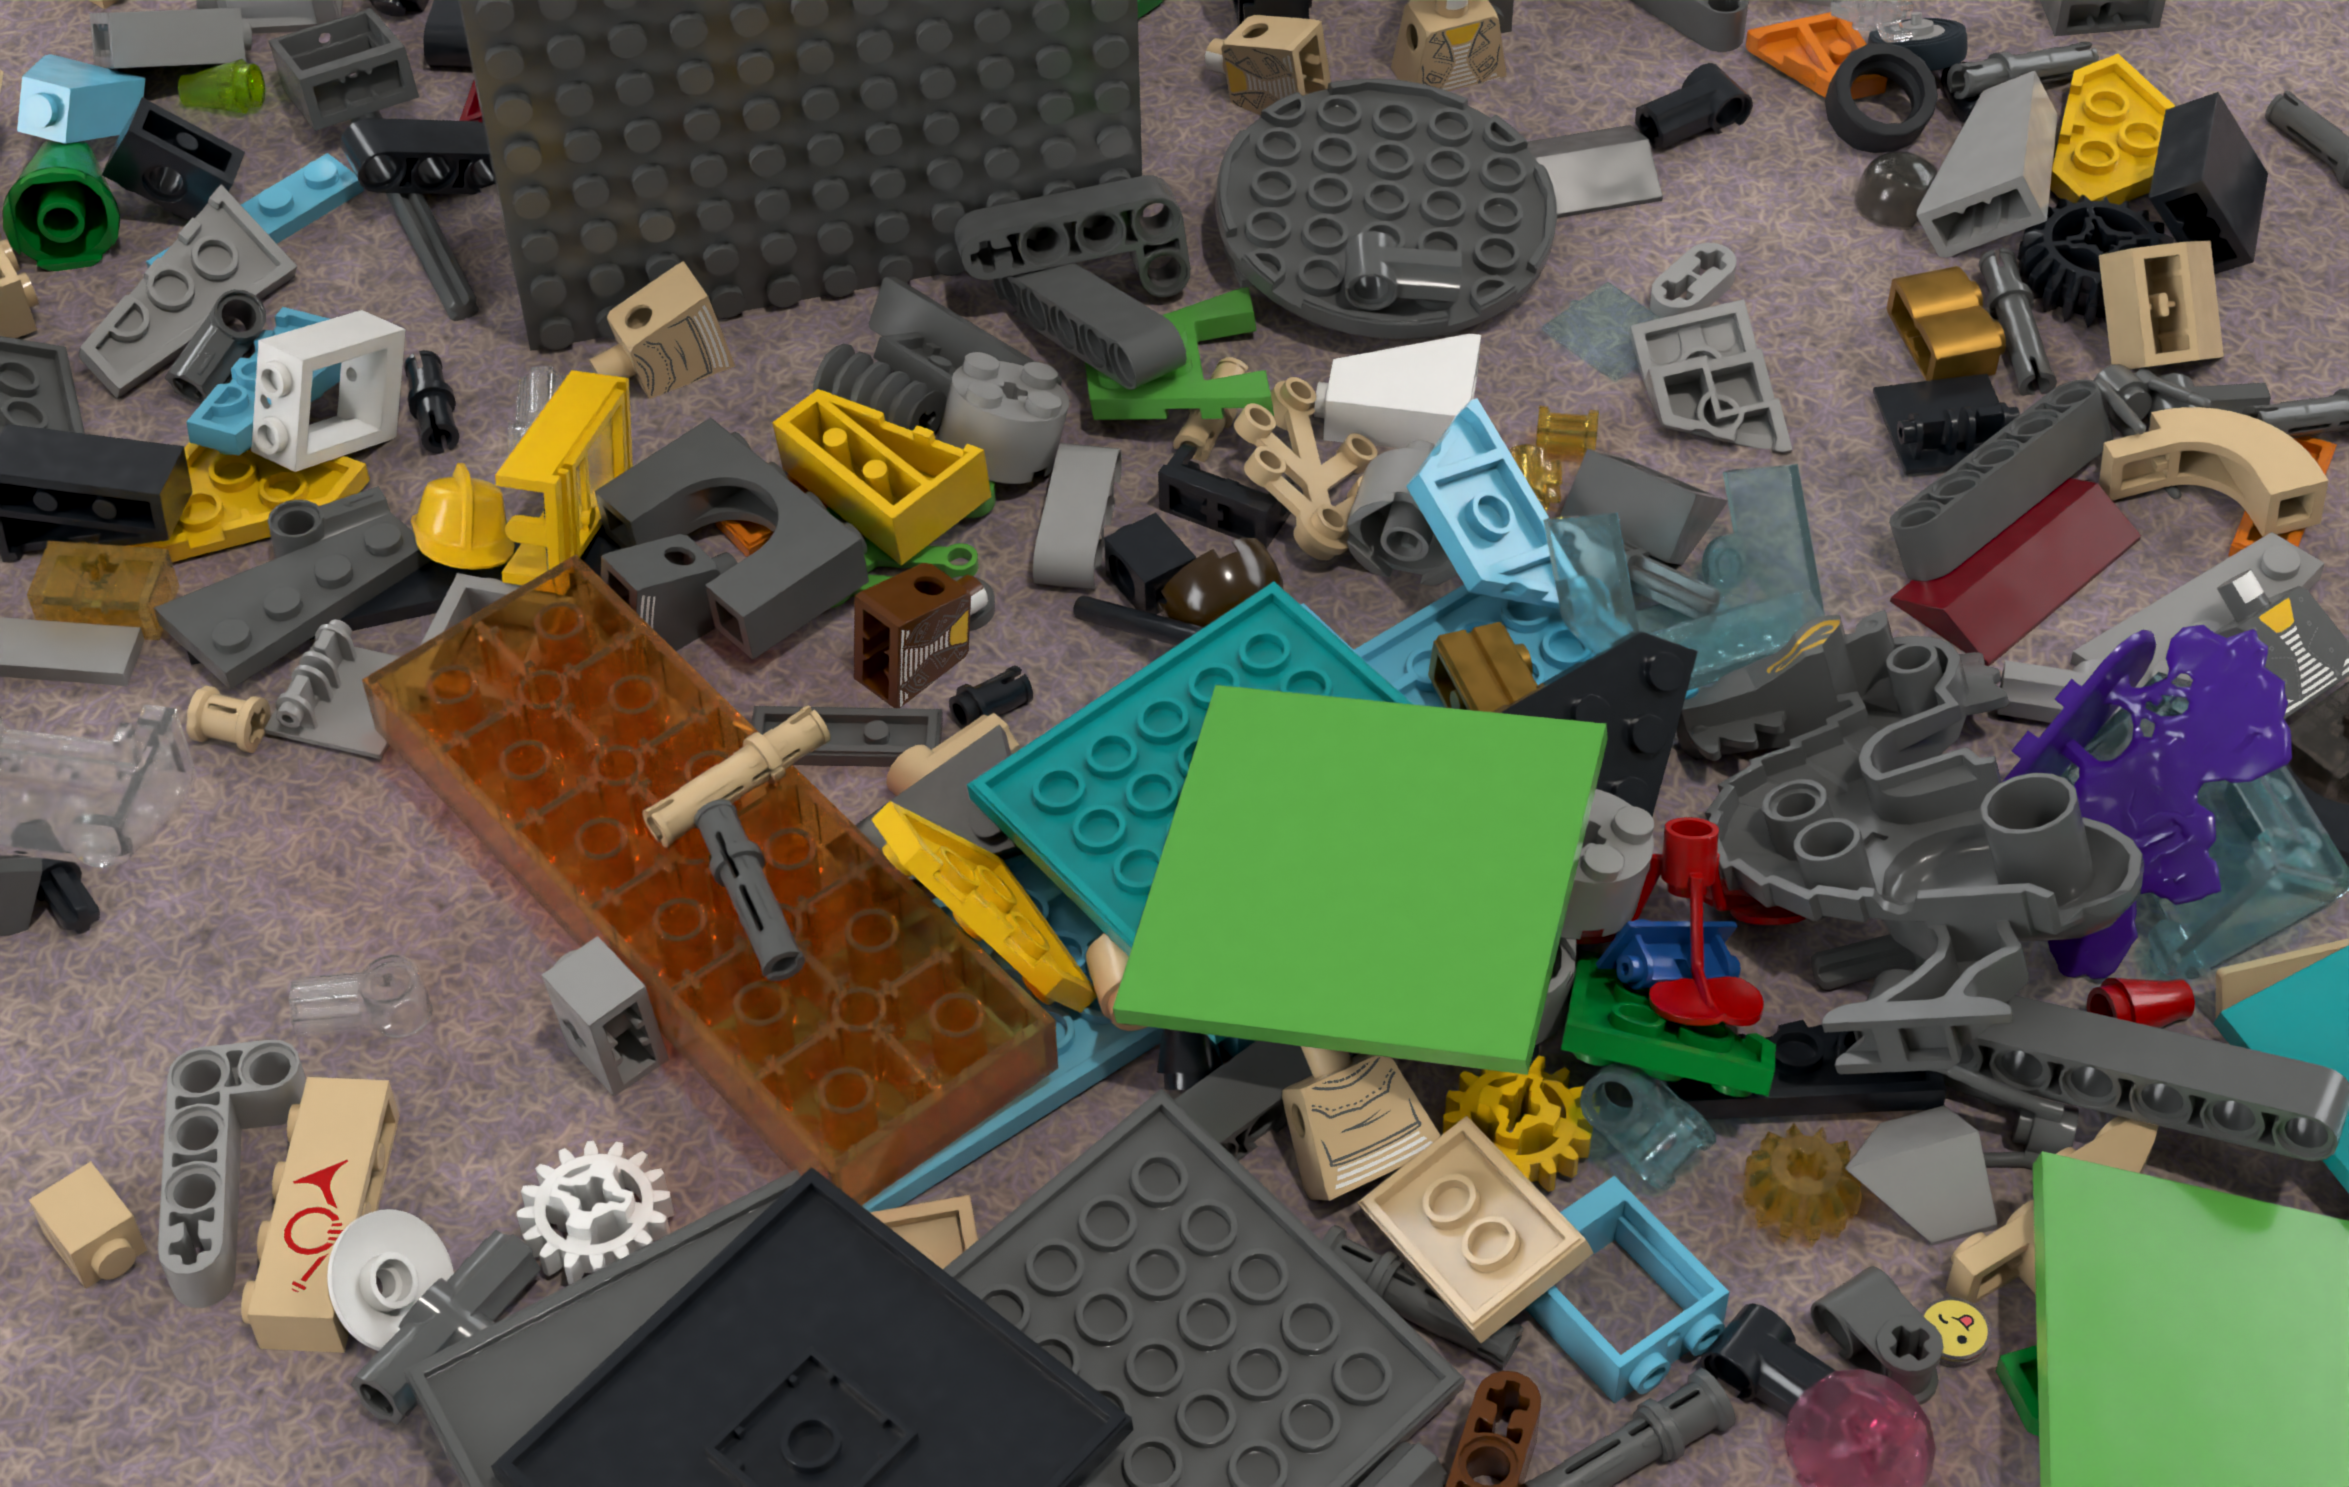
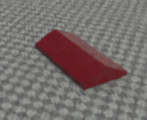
[1890,478,2141,666]

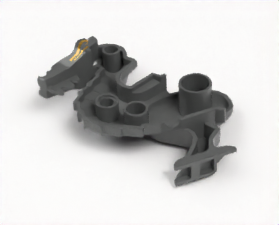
[1676,610,2145,1074]

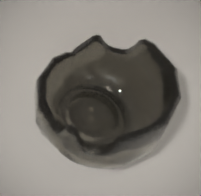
[1853,152,1938,230]

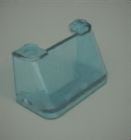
[2061,672,2349,980]

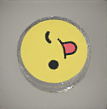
[1921,1297,1991,1371]

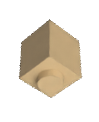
[29,1161,147,1289]

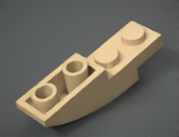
[1945,1116,2159,1306]

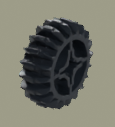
[2017,194,2174,328]

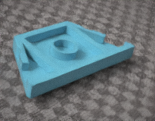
[1406,398,1597,612]

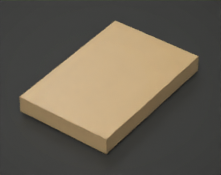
[1357,1116,1594,1344]

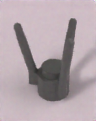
[2093,364,2211,499]
[1942,1065,2079,1170]

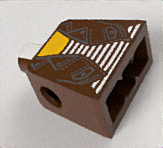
[854,563,988,708]

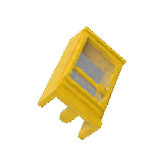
[495,370,633,591]

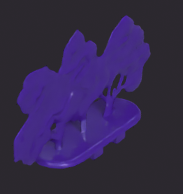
[2002,624,2292,979]

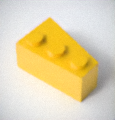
[772,389,992,566]

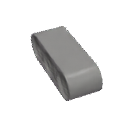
[1033,443,1122,590]

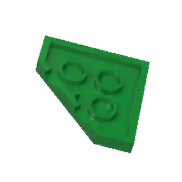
[1561,950,1776,1097]

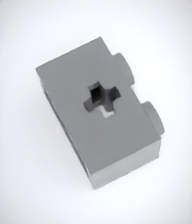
[542,936,669,1096]

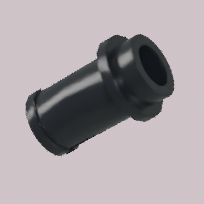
[949,665,1033,729]

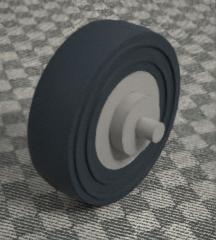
[1868,12,1968,71]

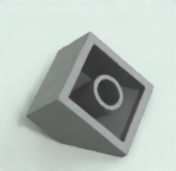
[1560,448,1728,565]

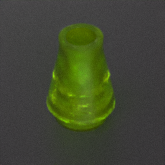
[178,59,266,114]

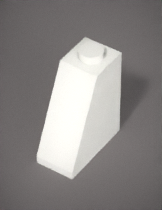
[1314,333,1481,448]

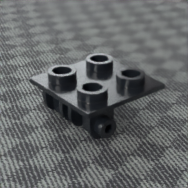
[1873,374,2020,475]

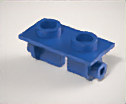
[1596,919,1741,990]

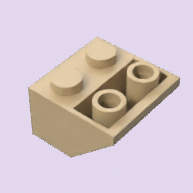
[2099,241,2224,370]

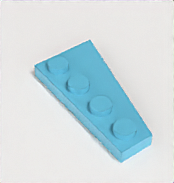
[186,307,341,456]

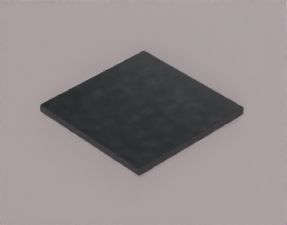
[491,1167,1133,1487]

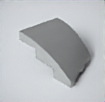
[1629,299,1793,454]

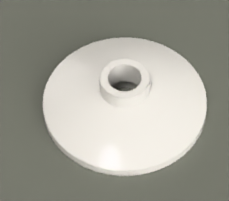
[327,1209,454,1351]

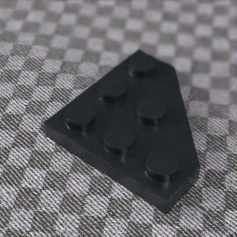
[1492,631,1698,817]

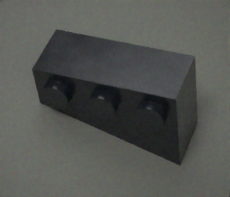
[0,424,193,562]

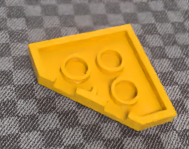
[2050,54,2175,205]
[122,442,370,563]
[871,801,1097,1013]

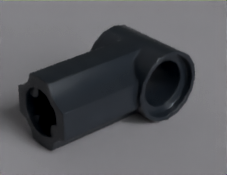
[1635,63,1753,149]
[1701,1303,1859,1441]

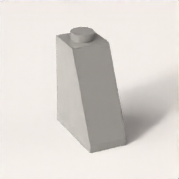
[89,8,252,68]

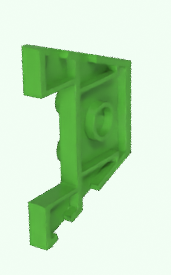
[1085,287,1274,420]

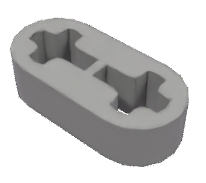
[1650,243,1737,319]

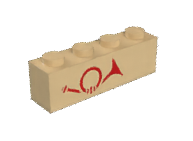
[241,1077,400,1353]

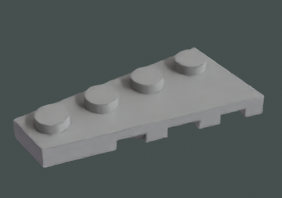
[78,184,298,399]
[2071,532,2324,716]

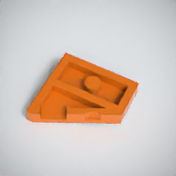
[1745,9,1887,100]

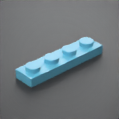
[146,153,364,268]

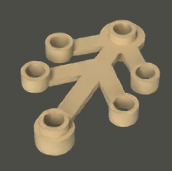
[1234,377,1377,560]

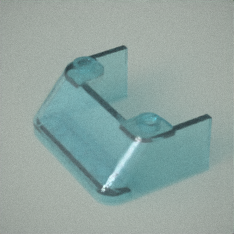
[1543,464,1825,691]

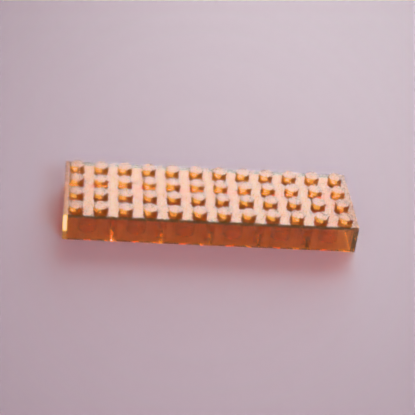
[362,554,1058,1206]

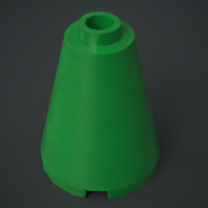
[2,139,120,271]

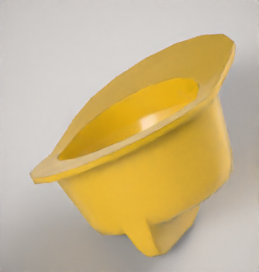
[411,463,515,570]

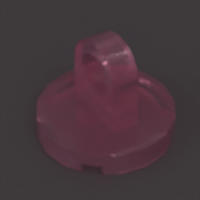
[1784,1369,1936,1487]

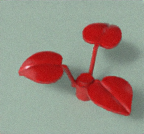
[1576,817,1806,1027]

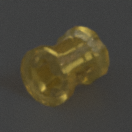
[1535,405,1599,459]

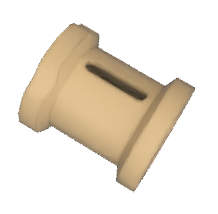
[186,685,271,753]

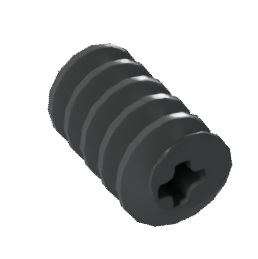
[813,343,947,436]

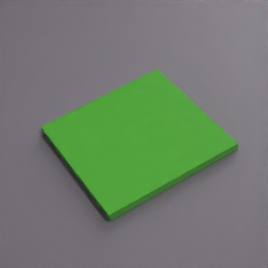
[1113,685,1608,1075]
[2033,1151,2349,1487]

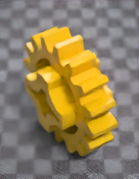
[1442,1056,1594,1192]

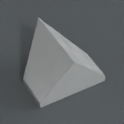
[1845,1105,1997,1246]

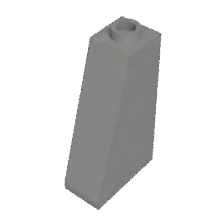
[1916,70,2058,258]

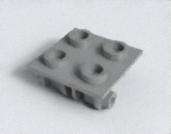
[264,619,413,759]

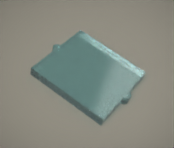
[1542,282,1660,382]

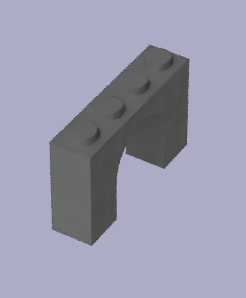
[594,417,869,660]

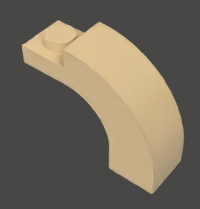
[2099,407,2329,537]

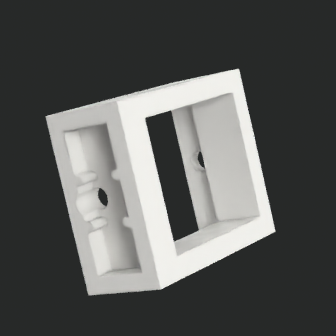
[251,310,405,472]

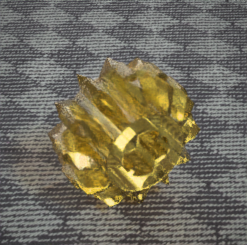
[1743,1123,1863,1247]

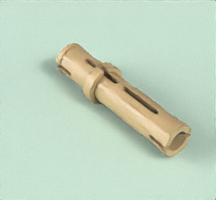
[642,705,831,847]

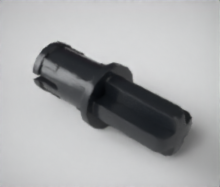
[11,825,100,934]

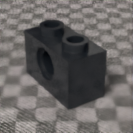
[102,97,245,221]

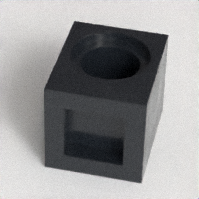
[1104,512,1196,615]

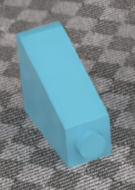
[17,54,145,144]

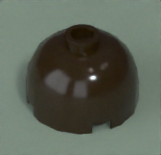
[1157,538,1284,627]

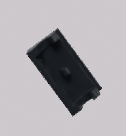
[1158,443,1294,549]

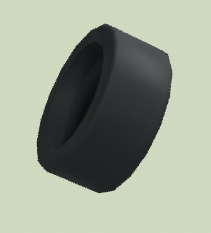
[1825,43,1938,153]

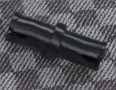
[404,350,460,453]

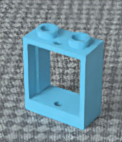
[1525,1176,1729,1404]

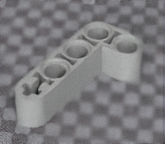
[158,1040,306,1308]

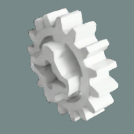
[517,1141,674,1285]

